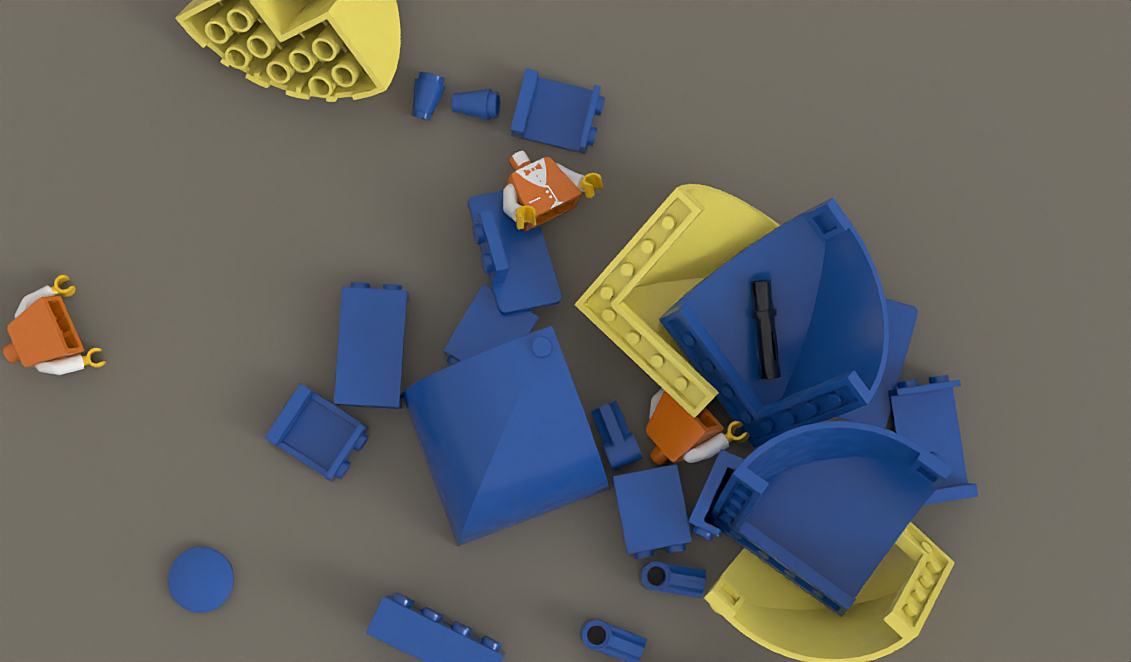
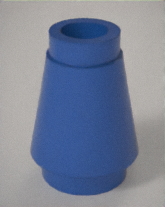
[412,72,445,121]
[452,89,500,120]

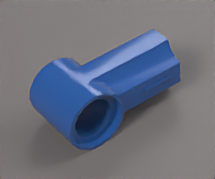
[591,401,643,471]
[639,561,706,598]
[580,619,647,662]

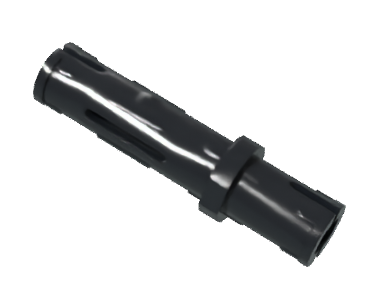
[750,280,781,379]

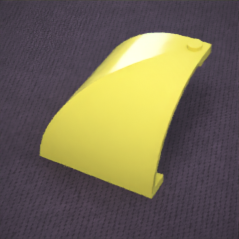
[574,184,780,418]
[704,522,955,662]

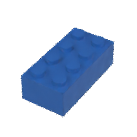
[366,592,506,662]

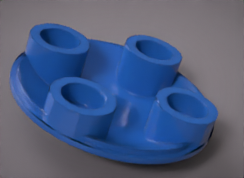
[168,547,234,613]

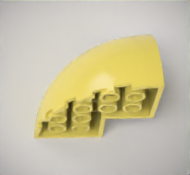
[175,0,401,102]

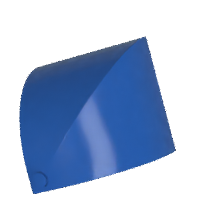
[659,198,889,448]
[402,326,609,546]
[707,421,953,617]

